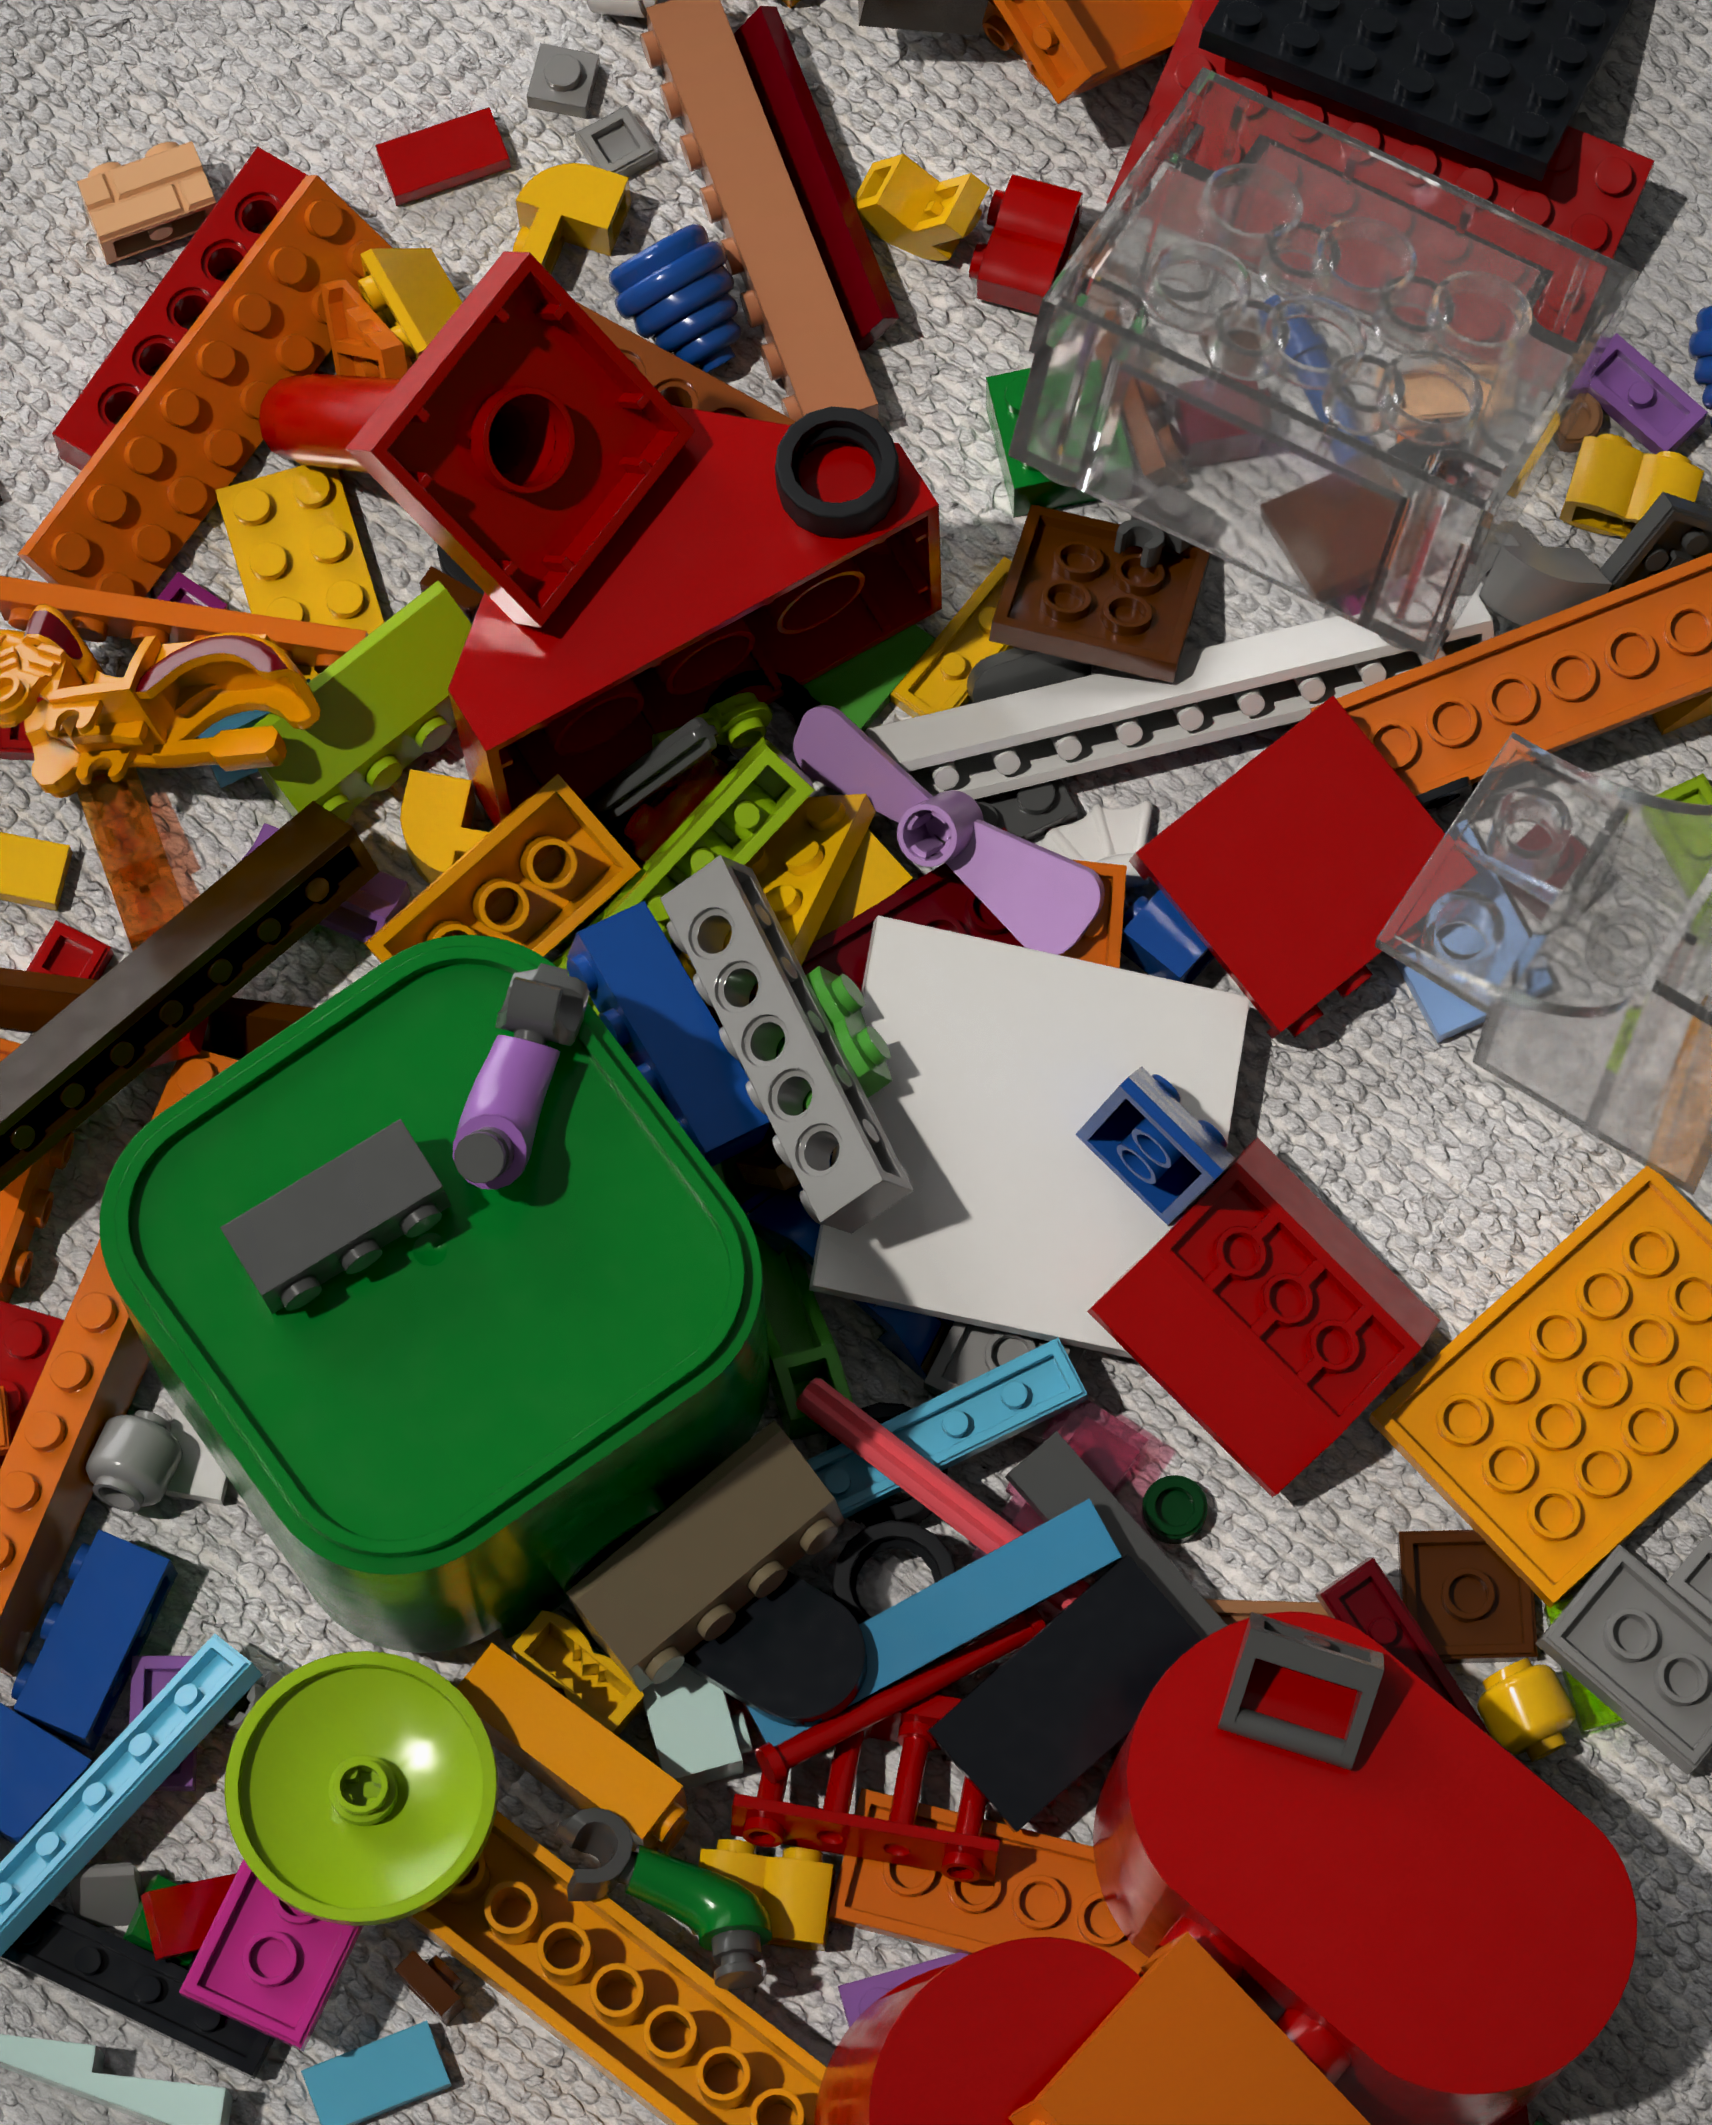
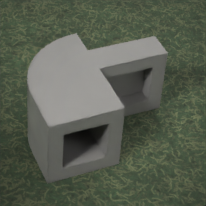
[1465,511,1612,626]

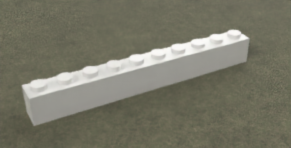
[866,584,1495,820]

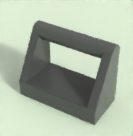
[1218,1612,1384,1770]

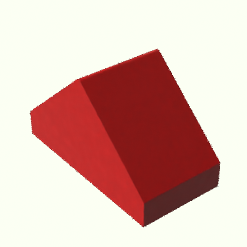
[448,405,942,827]

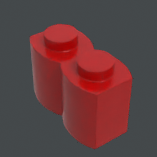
[969,174,1083,317]

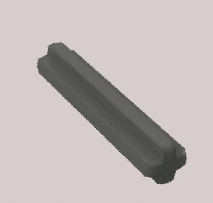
[582,717,719,829]

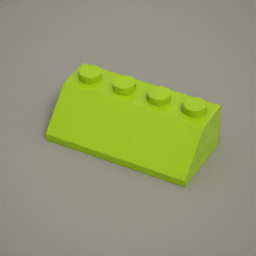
[253,580,472,822]

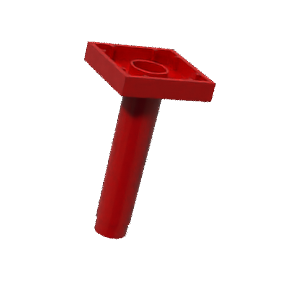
[259,251,695,627]

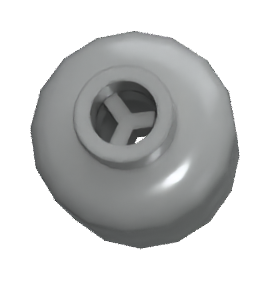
[85,1410,183,1512]

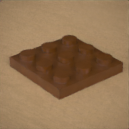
[989,504,1212,683]

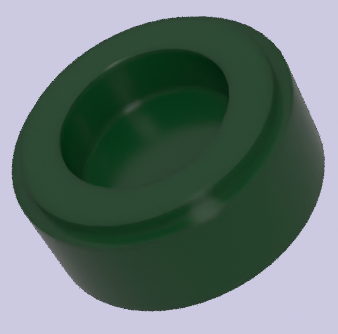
[1141,1475,1208,1544]

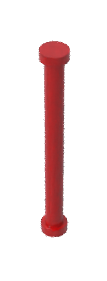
[755,1607,1045,1784]

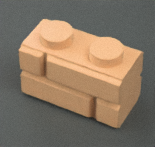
[77,141,216,265]

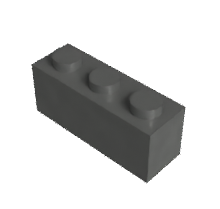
[220,1119,451,1314]

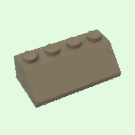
[566,1420,845,1692]

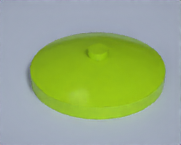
[225,1651,499,1926]

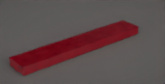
[734,6,899,351]

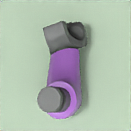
[453,963,589,1190]

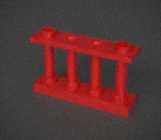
[731,1694,1000,1882]

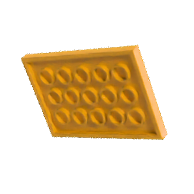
[1368,1163,1712,1609]

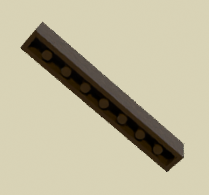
[0,801,380,1191]

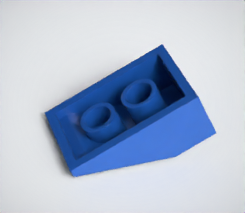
[1075,1066,1235,1225]

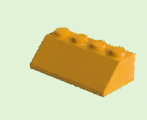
[364,773,641,963]

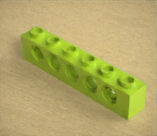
[553,736,815,1016]

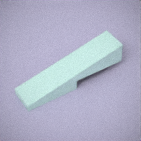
[0,2034,233,2125]

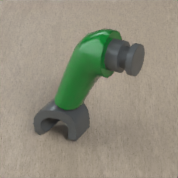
[555,1807,772,1990]

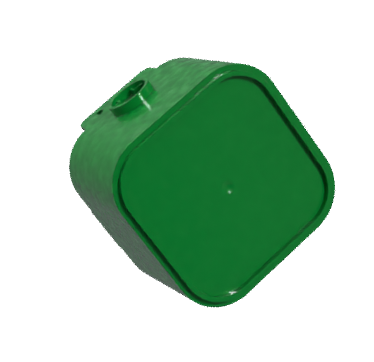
[100,935,770,1653]

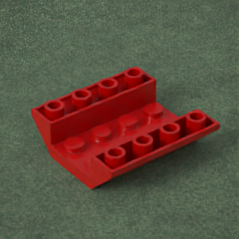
[1087,1137,1440,1498]

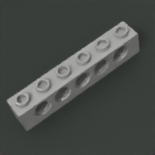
[660,855,914,1234]

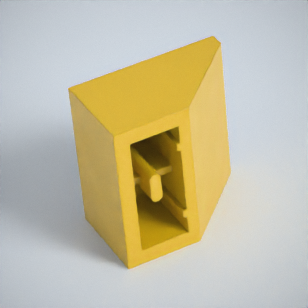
[357,248,462,364]

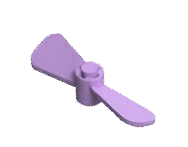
[793,705,1105,955]

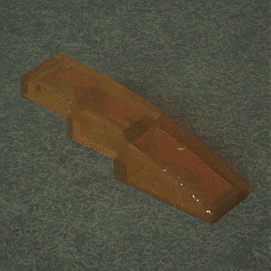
[77,767,185,951]

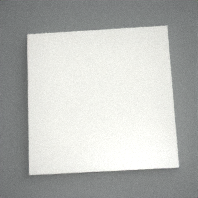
[809,915,1250,1359]

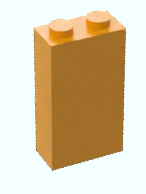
[457,1643,690,1854]

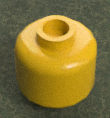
[1477,1658,1576,1762]

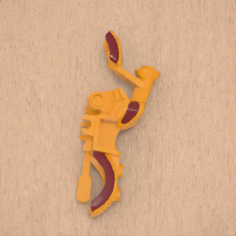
[0,604,321,798]

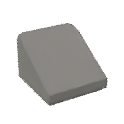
[68,1862,142,1927]

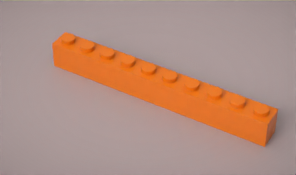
[0,1050,238,1677]

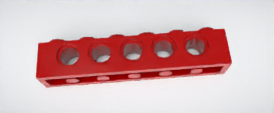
[52,147,307,470]

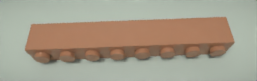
[640,0,879,421]

